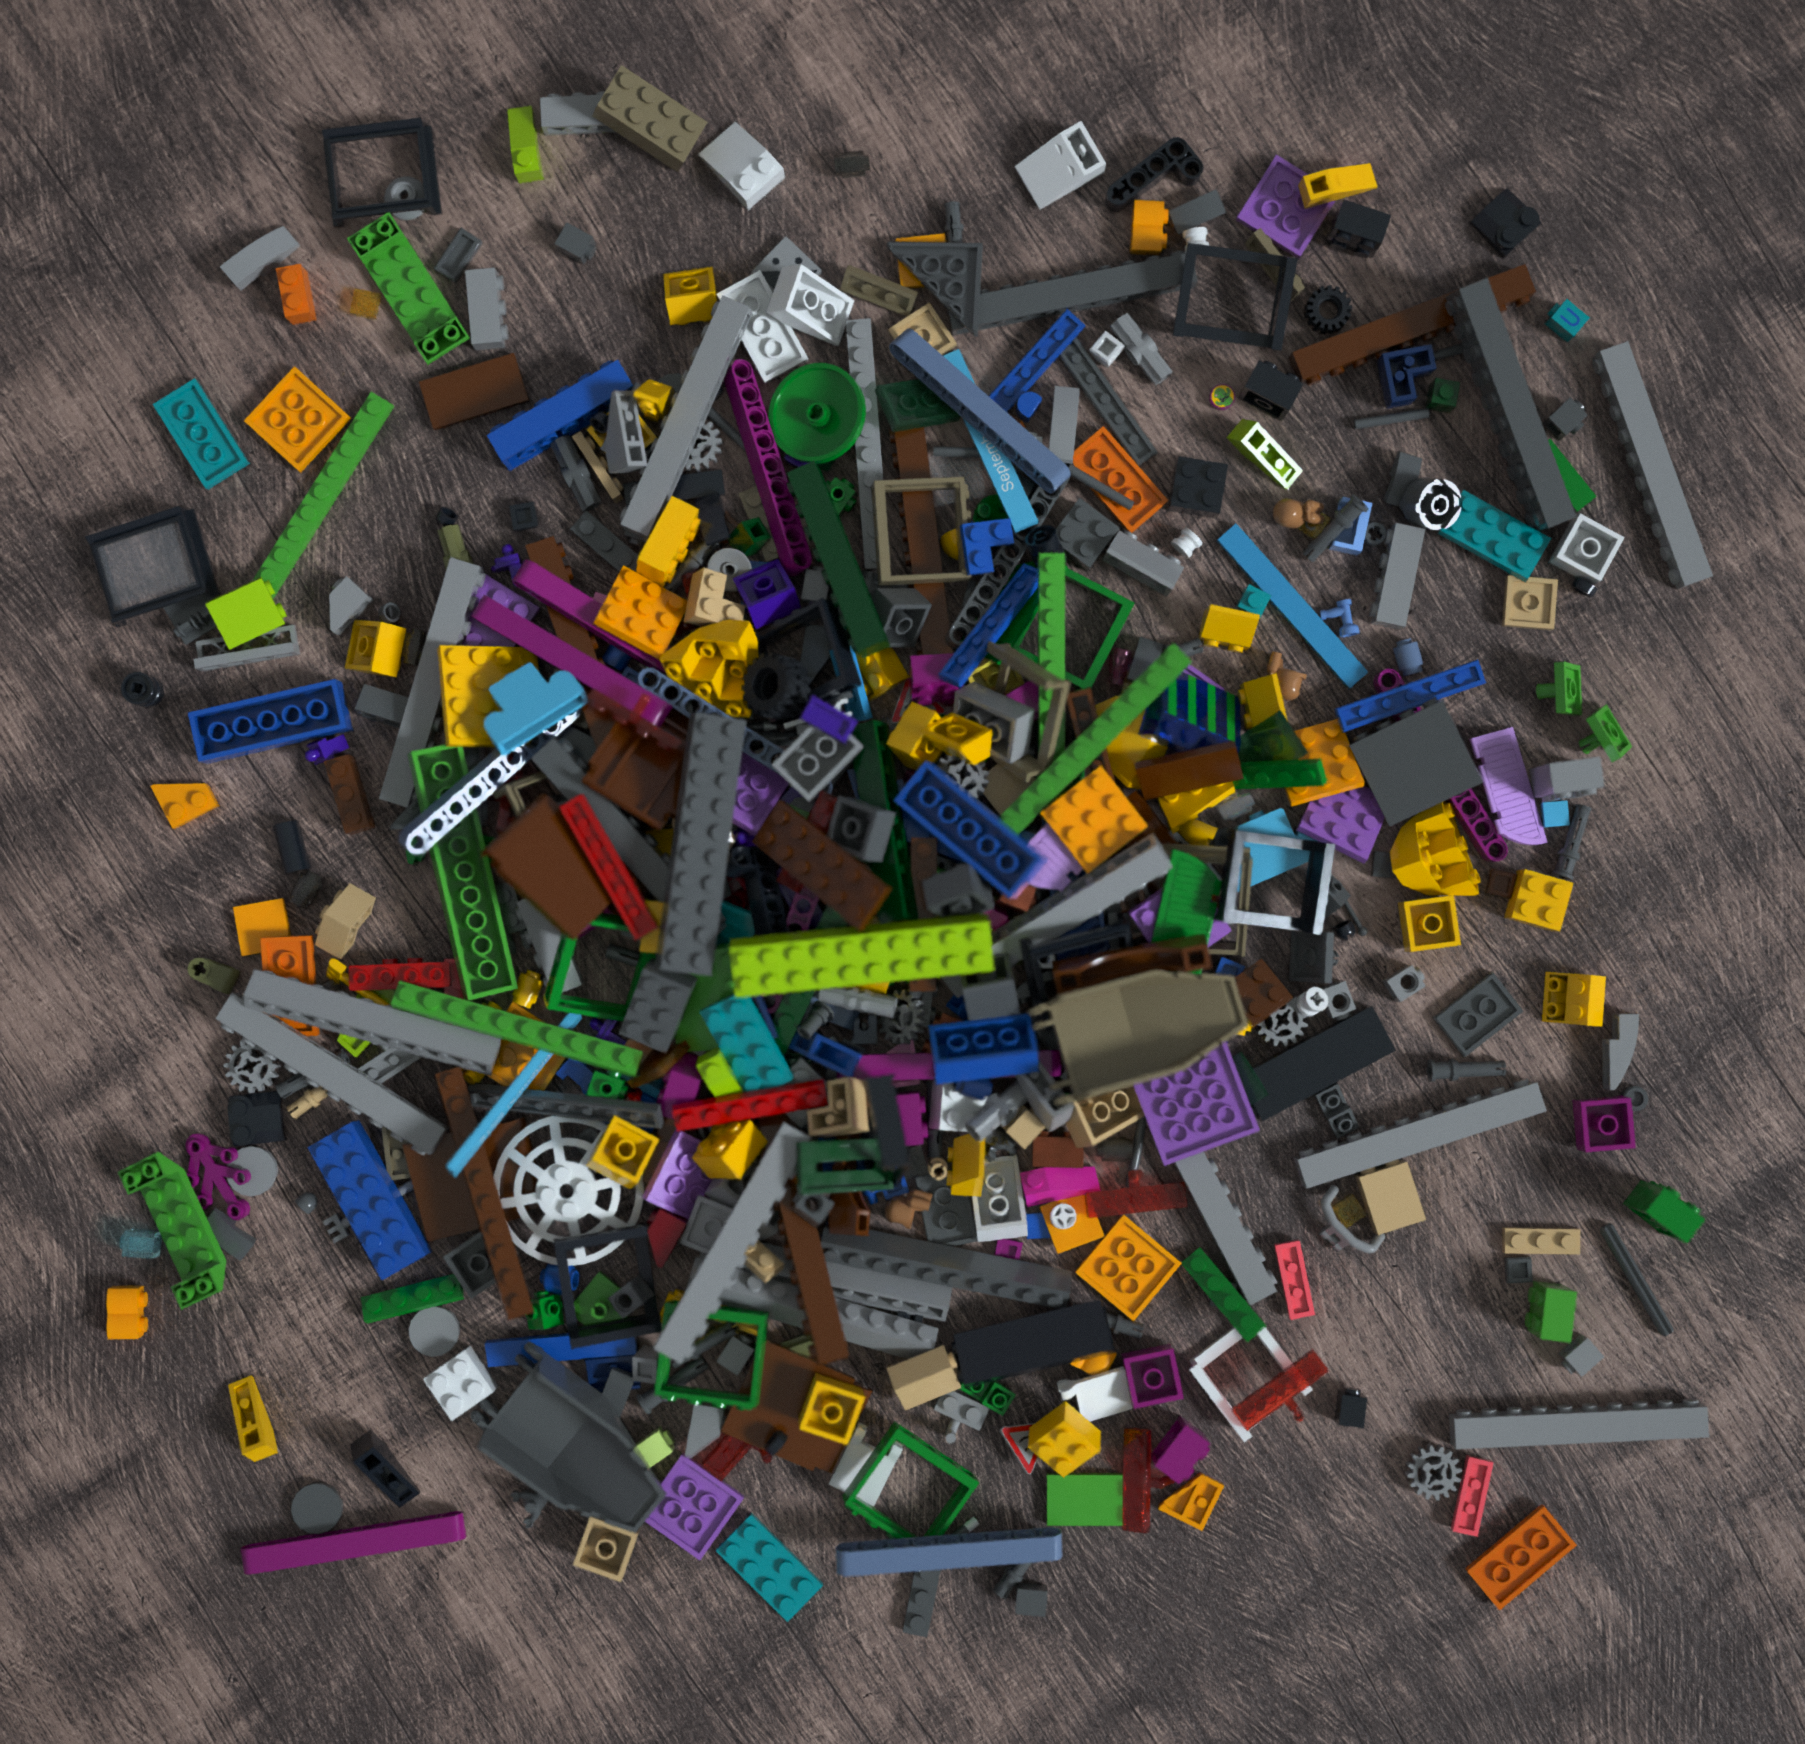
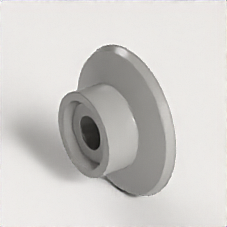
[384,176,425,220]
[707,548,752,592]

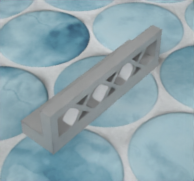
[193,625,300,672]

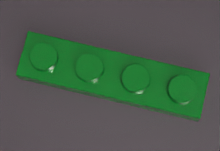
[1232,758,1327,789]
[1181,1247,1267,1343]
[361,1274,464,1324]

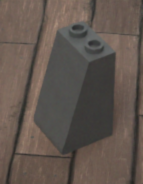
[960,953,1020,1021]

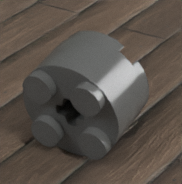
[1399,477,1461,530]

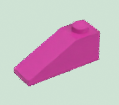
[1020,1166,1101,1207]

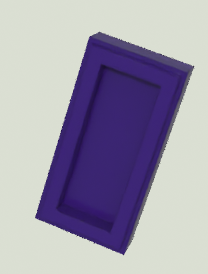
[800,695,858,743]

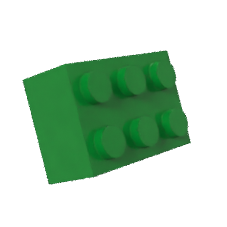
[1623,1180,1706,1244]

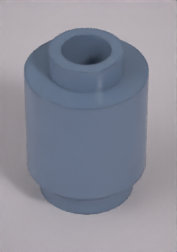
[1393,638,1424,677]

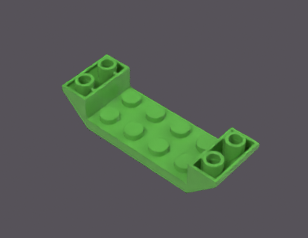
[347,212,470,365]
[118,1152,226,1310]

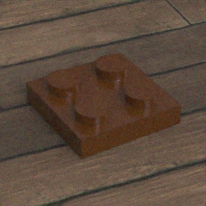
[1234,958,1293,1029]

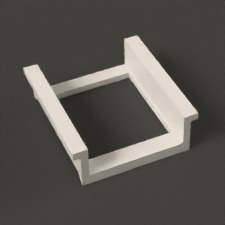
[1189,1326,1313,1442]

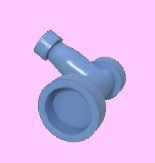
[1320,599,1360,637]

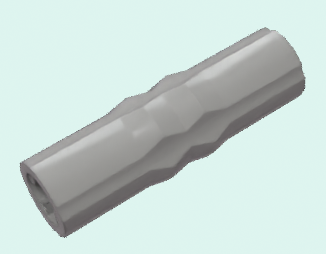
[819,986,898,1018]

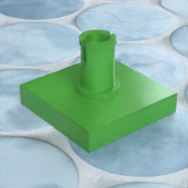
[1536,662,1582,716]
[1579,704,1632,762]
[574,1270,631,1325]

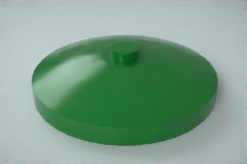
[768,363,866,464]

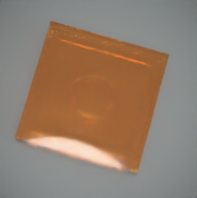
[627,1040,690,1088]

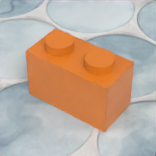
[276,264,317,325]

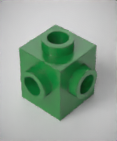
[826,477,857,518]
[586,1070,628,1100]
[525,1290,564,1330]

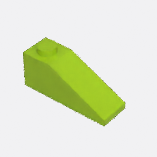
[507,106,544,183]
[1227,419,1302,490]
[696,1047,744,1097]

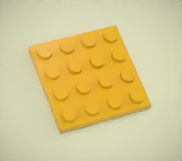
[437,645,539,747]

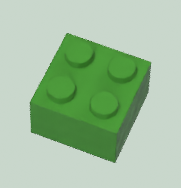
[1525,1281,1577,1343]

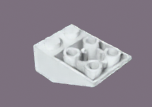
[1015,121,1106,210]

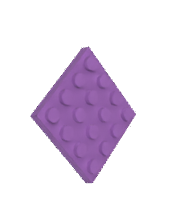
[1134,1042,1260,1166]

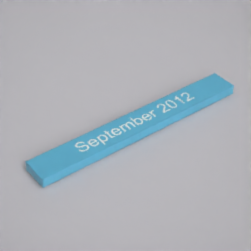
[943,349,1038,533]
[446,1013,582,1177]

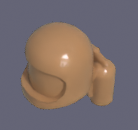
[1273,498,1324,529]
[1267,651,1307,700]
[885,1189,933,1229]

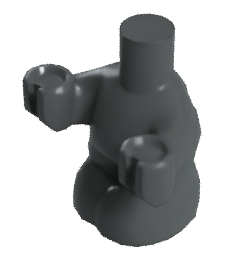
[985,1126,1018,1162]
[510,1488,548,1528]

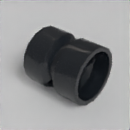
[1025,525,1067,569]
[121,672,164,708]

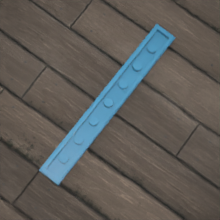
[1217,524,1368,689]

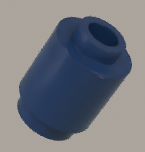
[953,1078,993,1101]

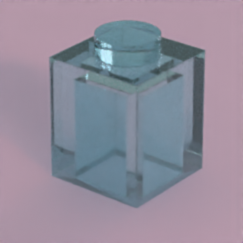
[120,1228,162,1259]

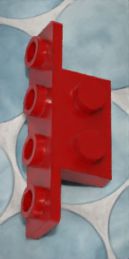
[348,958,451,991]

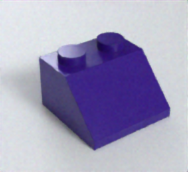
[732,559,801,629]

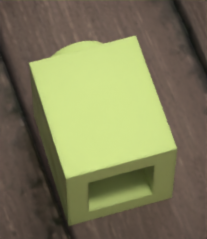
[636,1426,675,1467]

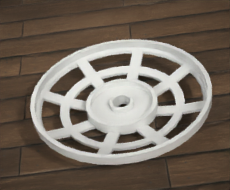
[494,1116,645,1266]

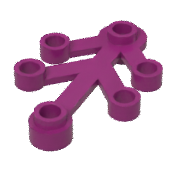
[186,1133,251,1220]

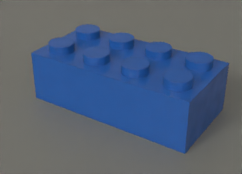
[929,1013,1038,1084]

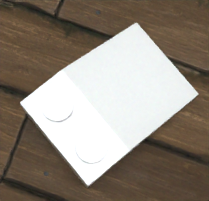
[698,122,785,210]
[767,264,854,346]
[972,1155,1028,1242]

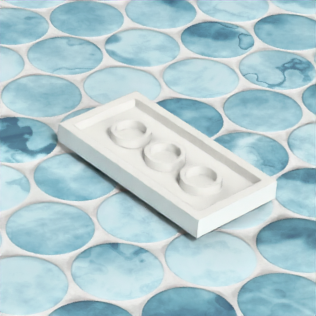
[716,270,808,384]

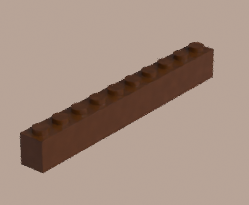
[1289,264,1536,386]
[889,417,953,655]
[525,536,622,749]
[1067,687,1146,939]
[434,1067,534,1321]
[753,1113,849,1366]

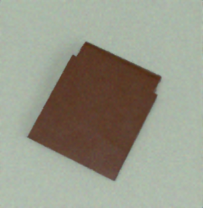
[581,708,689,831]
[481,794,636,941]
[402,1117,540,1242]
[720,1340,873,1473]

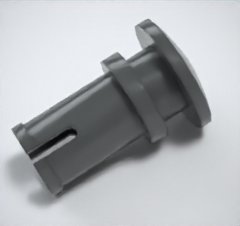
[1163,637,1204,657]
[797,1001,835,1040]

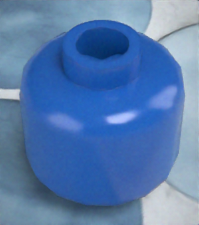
[540,1263,579,1295]

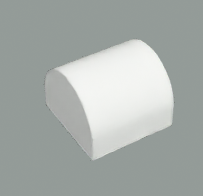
[1089,331,1125,367]

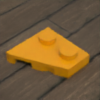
[1158,1472,1224,1531]

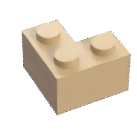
[684,568,745,627]
[315,883,376,959]
[807,1077,869,1139]
[1000,1105,1045,1149]

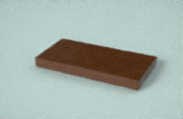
[419,353,529,431]
[1134,741,1244,800]

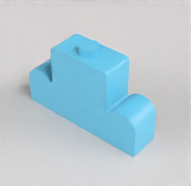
[484,663,589,757]
[1234,808,1319,892]

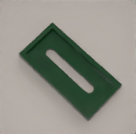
[796,1138,894,1195]

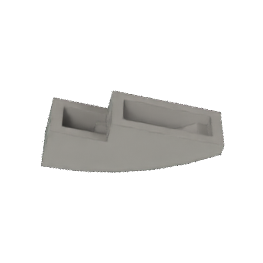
[220,226,300,291]
[1048,386,1080,464]
[1602,1013,1639,1090]

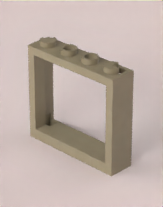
[871,477,971,586]

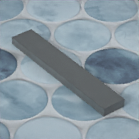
[1059,337,1158,466]

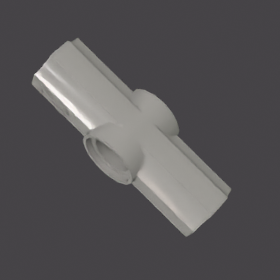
[1110,313,1173,386]
[965,1080,1028,1141]

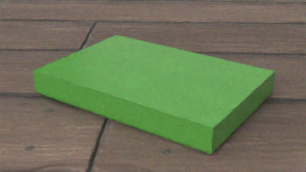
[1047,1473,1123,1526]

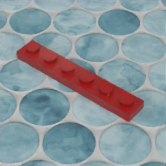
[559,794,660,940]
[672,1079,828,1131]

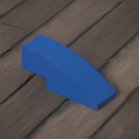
[788,1025,862,1078]

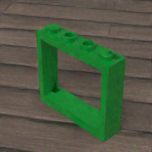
[1012,568,1135,690]
[543,913,656,1022]
[654,1299,769,1411]
[842,1421,979,1539]

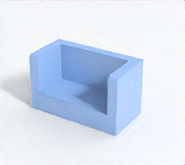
[1328,497,1372,556]

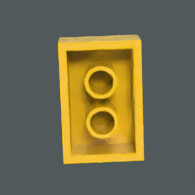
[636,496,701,587]

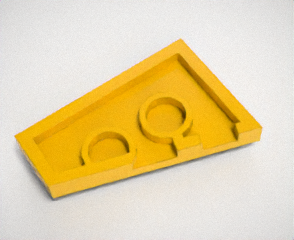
[1156,782,1235,834]

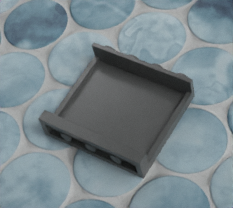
[1349,697,1484,826]

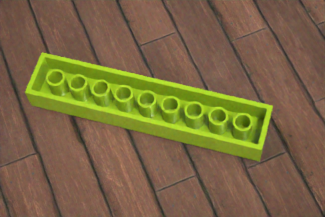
[730,913,994,998]

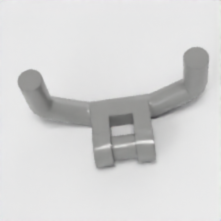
[1319,1185,1385,1254]

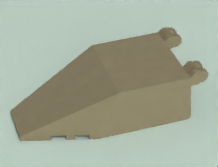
[1028,970,1248,1105]

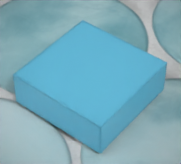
[1540,800,1570,828]

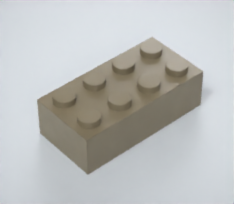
[592,65,707,172]

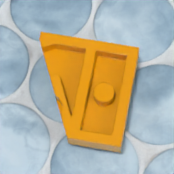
[150,783,219,829]

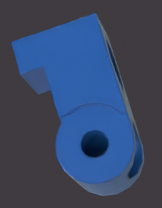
[555,1059,595,1096]

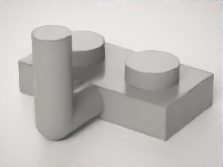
[934,1390,990,1443]

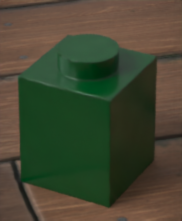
[1425,378,1460,413]
[727,517,772,556]

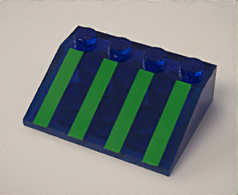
[1138,672,1241,753]

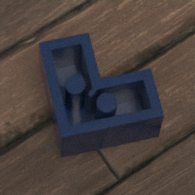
[1377,344,1437,409]

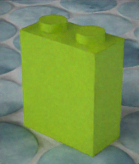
[205,576,287,650]

